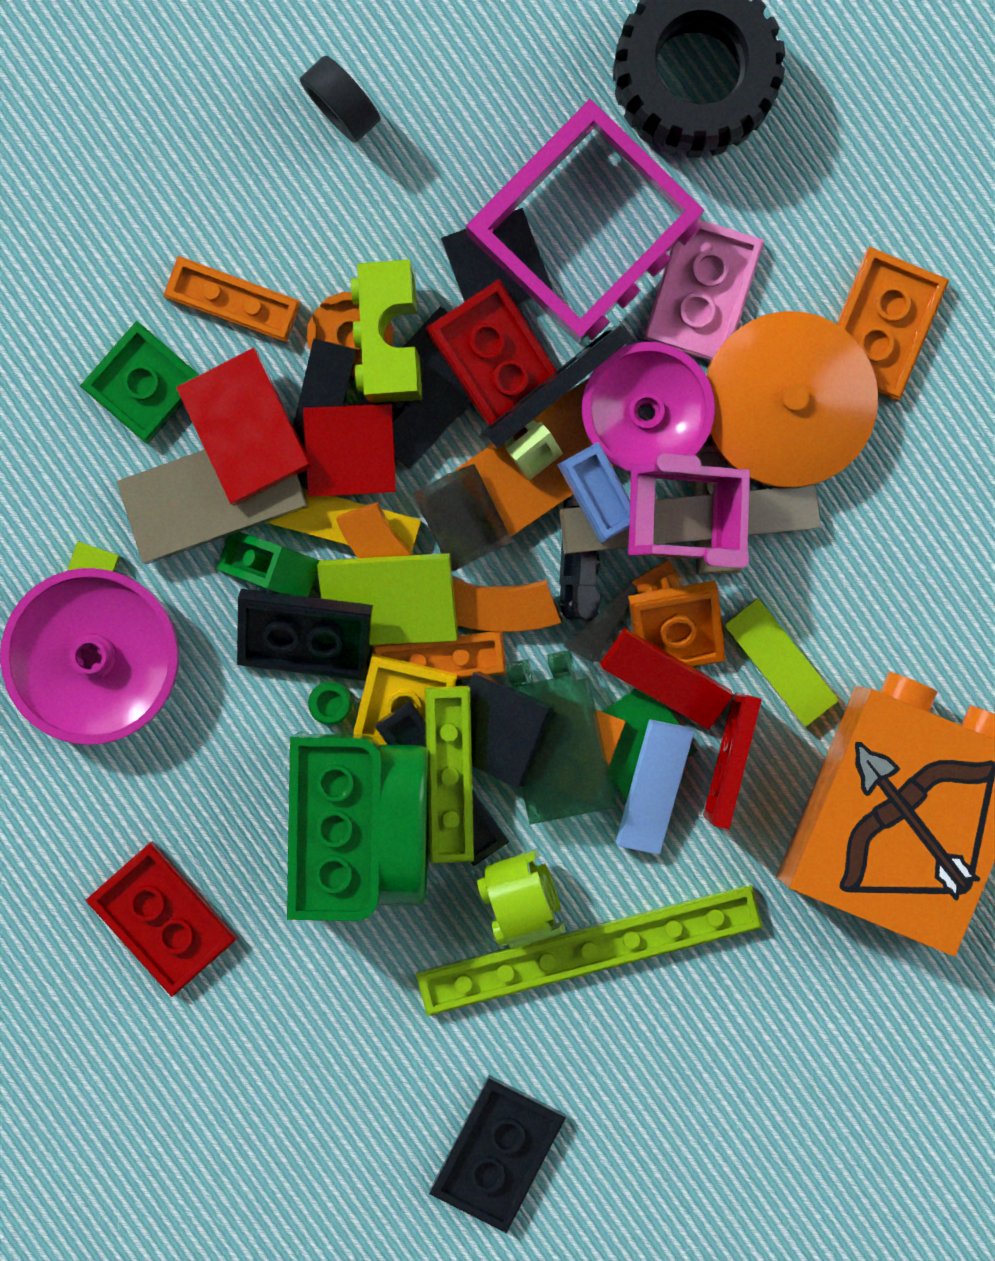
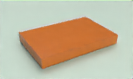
[836,246,949,402]

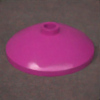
[582,342,715,473]

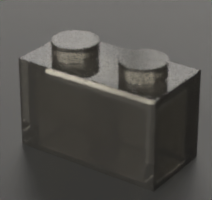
[413,464,513,572]

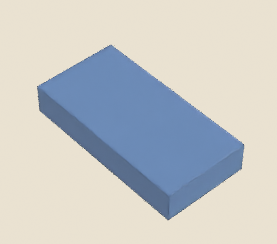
[557,442,630,543]

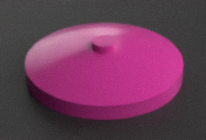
[0,568,180,745]

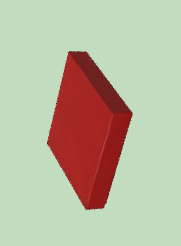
[303,403,396,497]

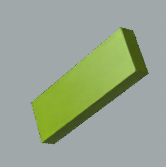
[723,598,839,727]

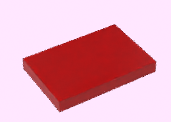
[425,280,570,426]
[176,347,312,506]
[703,692,762,830]
[85,841,239,997]

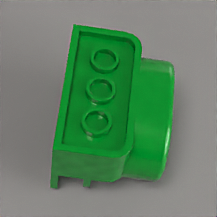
[287,731,429,921]

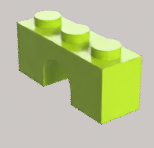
[351,259,422,404]

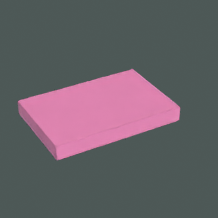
[642,220,765,362]

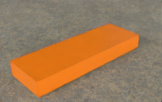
[163,256,302,344]
[372,632,507,679]

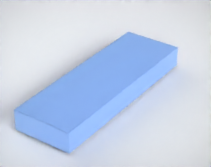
[615,719,694,855]

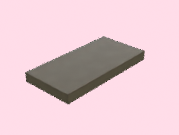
[117,450,309,564]

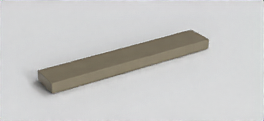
[559,485,821,554]

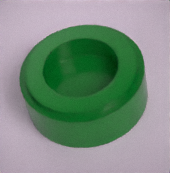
[308,681,353,725]

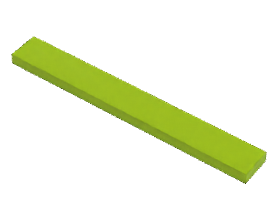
[416,884,763,1016]

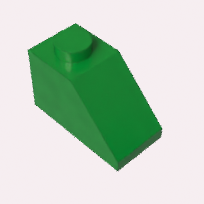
[216,532,320,597]

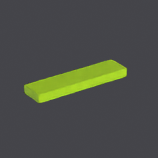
[425,686,474,864]

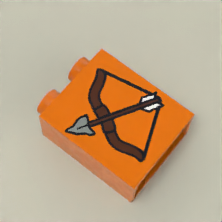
[776,671,995,957]

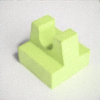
[504,420,563,481]

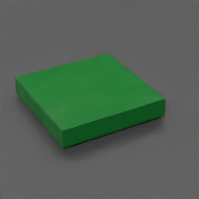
[80,320,199,444]
[601,688,698,800]

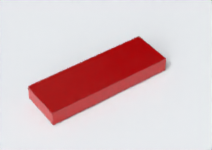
[600,628,734,729]

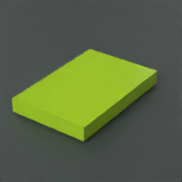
[317,553,458,645]

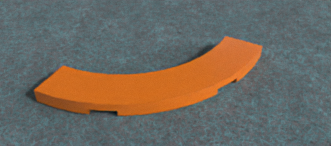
[336,502,562,632]

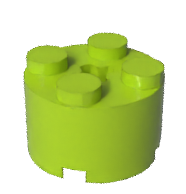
[477,849,565,950]

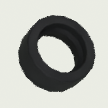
[300,56,381,142]

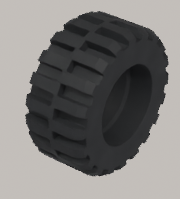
[613,0,786,158]

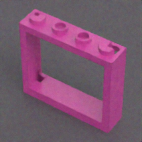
[466,99,705,344]

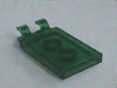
[505,650,617,825]

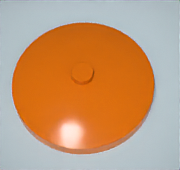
[705,311,878,488]

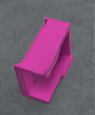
[628,453,750,568]

